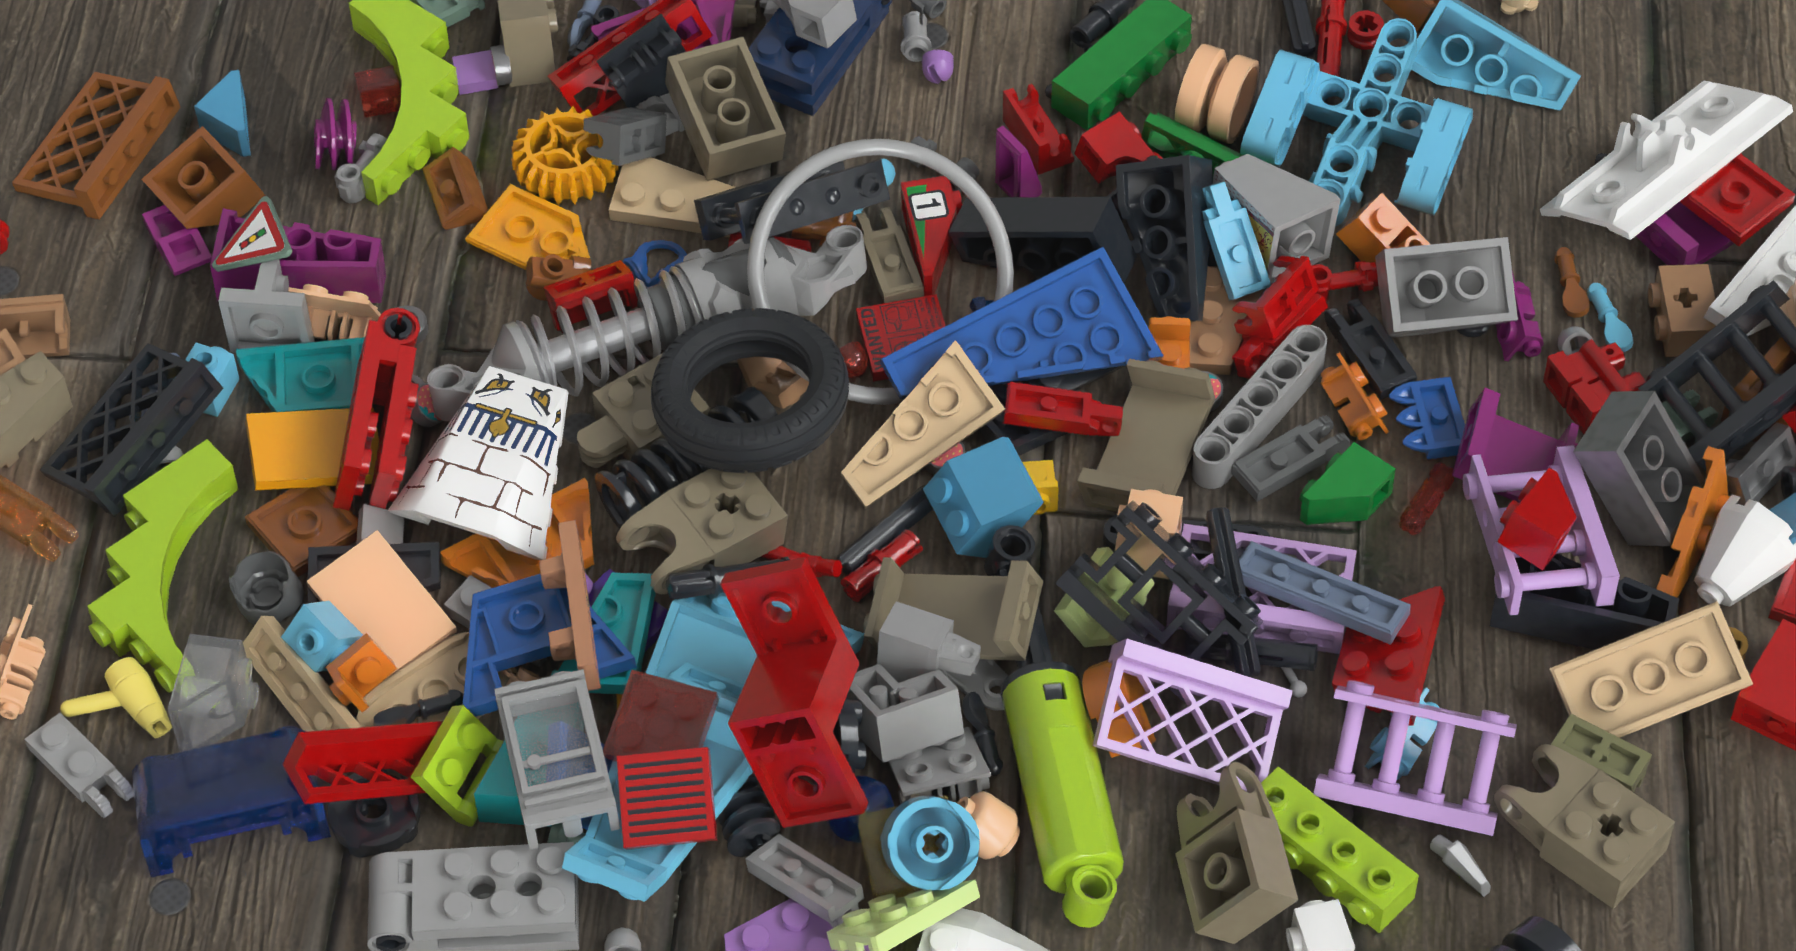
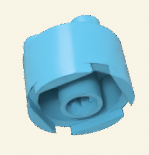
[880,796,980,891]

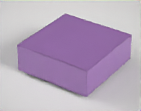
[452,50,499,95]

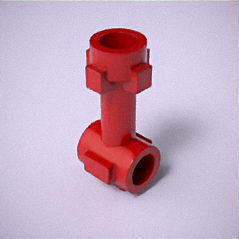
[1312,261,1379,300]

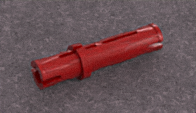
[1315,0,1347,77]

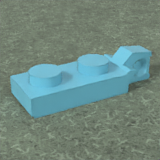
[1202,182,1271,300]

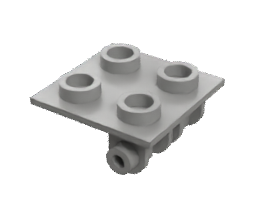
[888,727,991,805]

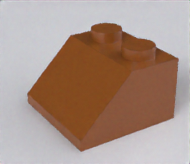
[142,126,266,229]

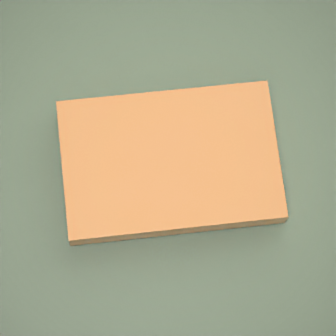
[307,530,457,680]

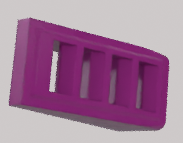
[995,126,1042,197]

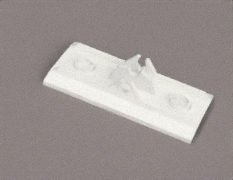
[1540,80,1793,240]

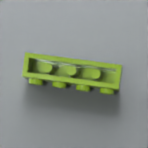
[1261,766,1419,933]

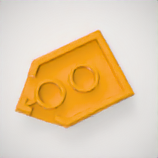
[465,184,590,270]

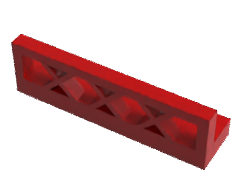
[548,0,713,116]
[282,721,443,804]

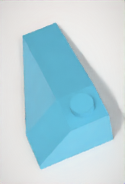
[1411,0,1581,111]

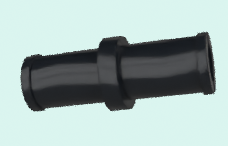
[1069,0,1137,48]

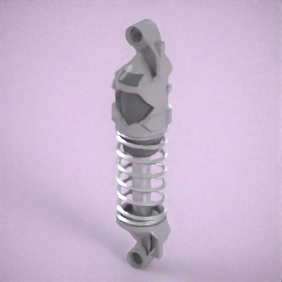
[427,225,867,421]

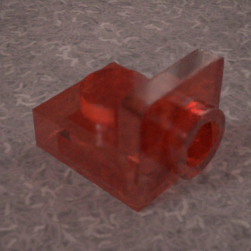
[354,65,401,118]

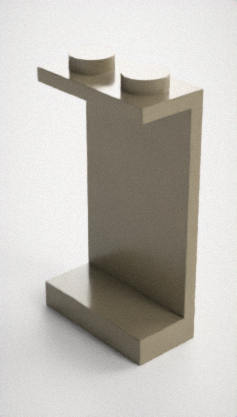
[1077,359,1215,512]
[863,557,1043,661]

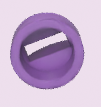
[922,50,954,84]

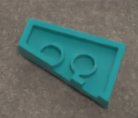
[551,572,656,695]

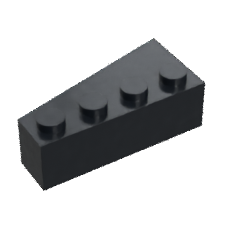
[948,197,1137,283]
[1490,553,1679,650]

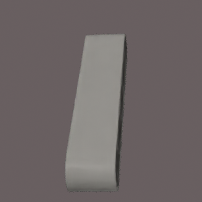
[1192,325,1327,489]

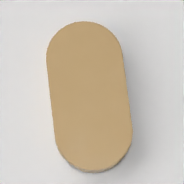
[356,632,517,727]

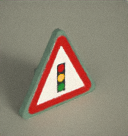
[212,196,292,272]

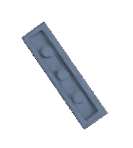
[1239,541,1411,644]

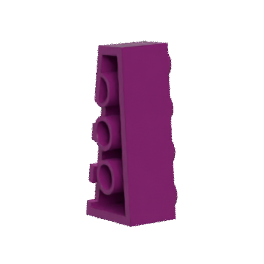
[210,208,386,303]

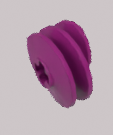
[314,98,356,170]

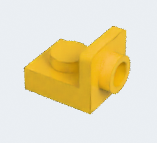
[1022,460,1059,515]

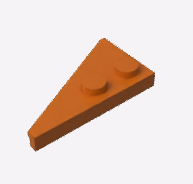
[1656,446,1731,598]

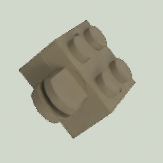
[577,353,710,475]

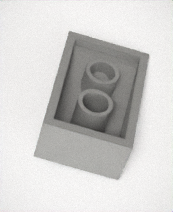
[1375,237,1518,338]

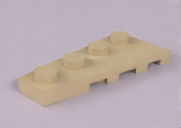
[609,157,741,237]
[841,340,1005,509]

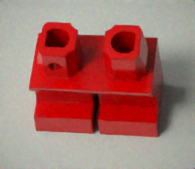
[1543,339,1647,434]

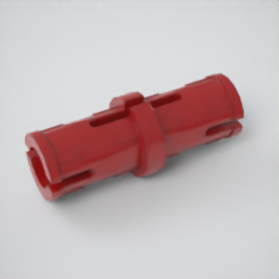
[841,529,923,602]

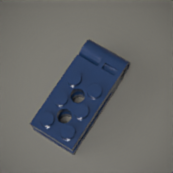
[749,0,893,116]

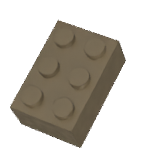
[665,37,786,181]

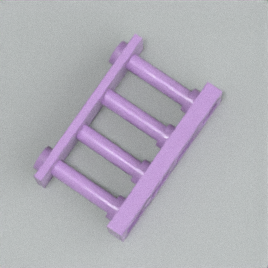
[1463,445,1620,615]
[1313,680,1517,836]

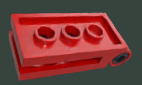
[333,308,420,511]

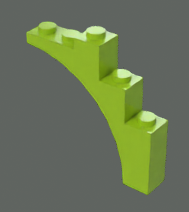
[349,0,470,205]
[87,439,239,702]

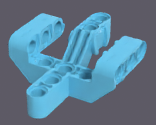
[1240,18,1473,227]

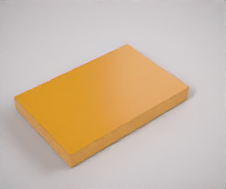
[245,407,379,490]

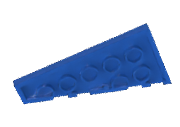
[880,247,1164,399]

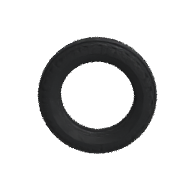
[651,308,849,473]

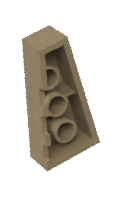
[497,0,558,87]
[0,351,73,469]

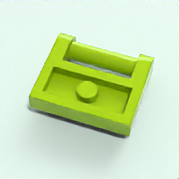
[411,705,504,827]

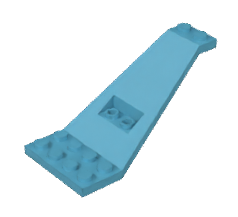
[562,593,864,902]

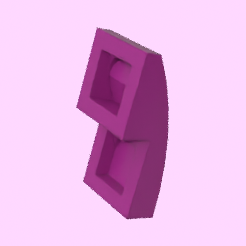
[142,205,212,276]

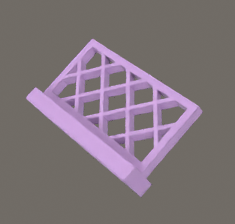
[1167,524,1357,654]
[1092,639,1292,792]

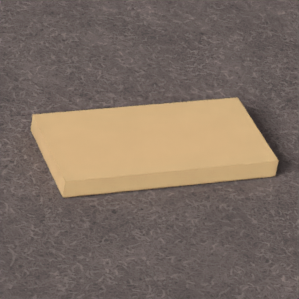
[1549,601,1753,738]

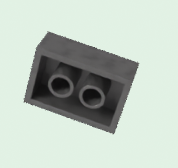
[1573,391,1706,546]

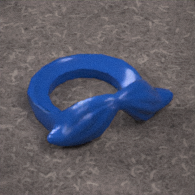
[623,240,687,287]

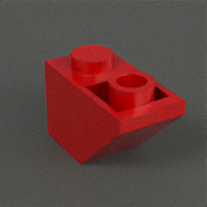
[1497,467,1577,570]

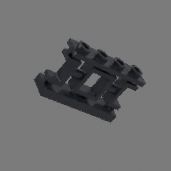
[1056,500,1263,705]

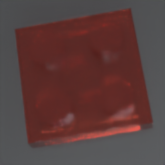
[603,670,720,761]

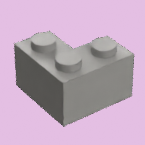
[847,664,964,763]

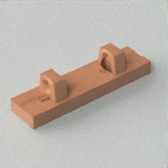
[539,520,601,691]

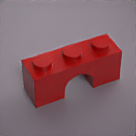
[1074,111,1163,184]

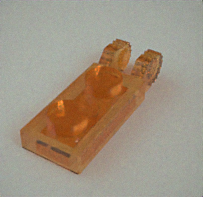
[0,475,79,562]

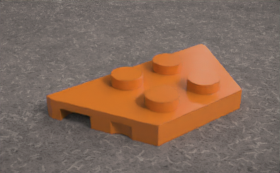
[440,478,594,588]

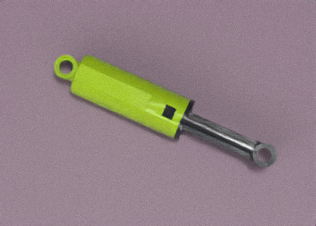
[984,525,1124,928]

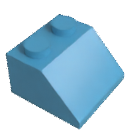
[923,437,1044,558]

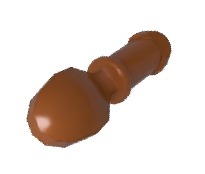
[1554,247,1590,318]

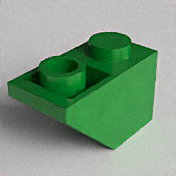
[1299,442,1396,525]

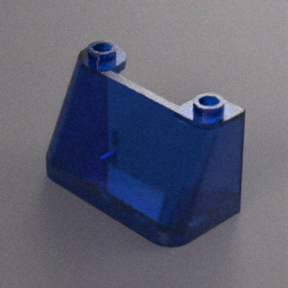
[132,726,331,878]

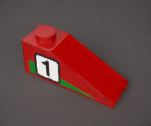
[900,176,962,296]

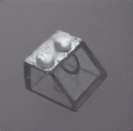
[168,634,259,758]

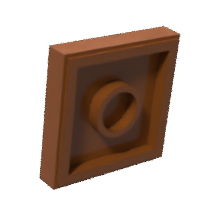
[245,485,358,577]

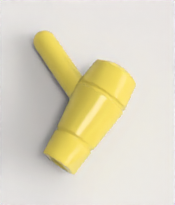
[60,657,172,739]

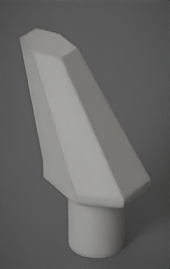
[1430,834,1491,897]

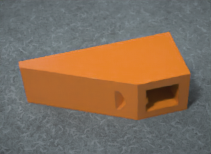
[1336,193,1431,262]

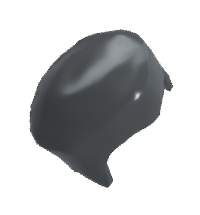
[229,550,304,626]

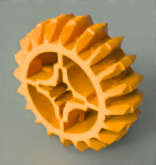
[511,106,619,206]

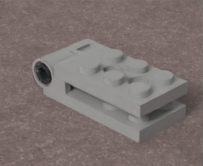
[367,842,579,951]

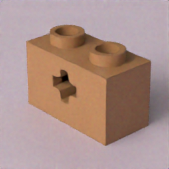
[1648,264,1716,357]

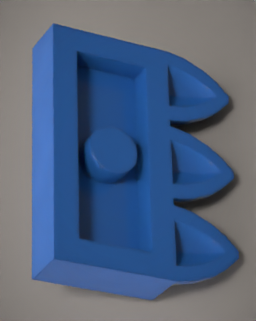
[1389,377,1465,459]

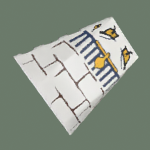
[388,366,569,561]

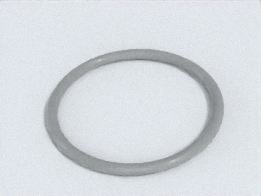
[747,139,1014,405]

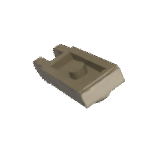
[855,207,924,303]

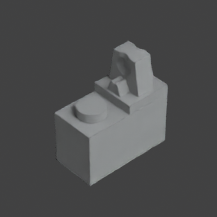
[877,602,981,683]

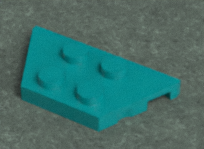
[236,337,364,412]

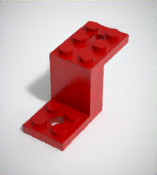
[720,557,868,828]

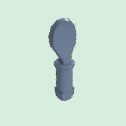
[567,0,602,48]

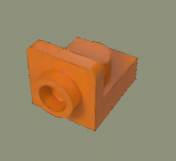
[1148,316,1191,369]
[326,633,398,713]

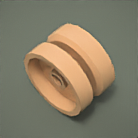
[1174,44,1260,144]

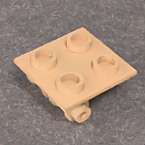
[288,284,381,341]
[0,604,46,720]

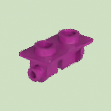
[1496,271,1544,361]

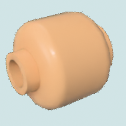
[957,791,1020,860]

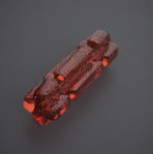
[1399,463,1454,535]

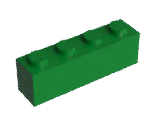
[1051,0,1192,131]

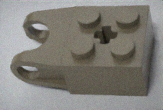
[616,469,788,594]
[1494,744,1675,909]
[1175,762,1298,944]

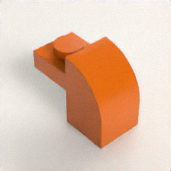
[1082,659,1156,758]

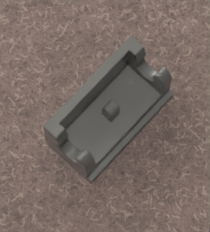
[584,107,667,166]

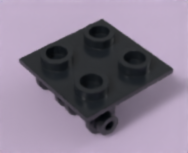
[596,14,686,108]

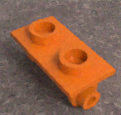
[1320,352,1389,440]

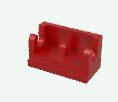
[1003,84,1074,175]
[1232,256,1319,340]
[543,260,638,333]

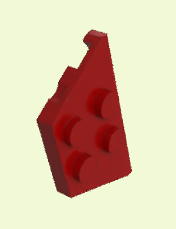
[1332,586,1445,726]

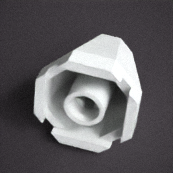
[1694,495,1796,607]

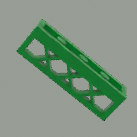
[1141,112,1243,176]

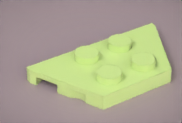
[826,880,980,951]

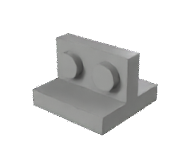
[218,259,315,353]

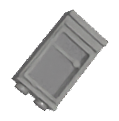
[494,669,620,849]

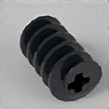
[718,772,781,858]

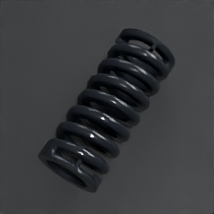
[595,387,778,529]

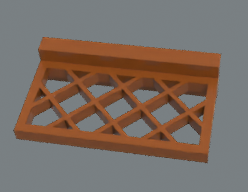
[12,72,181,220]

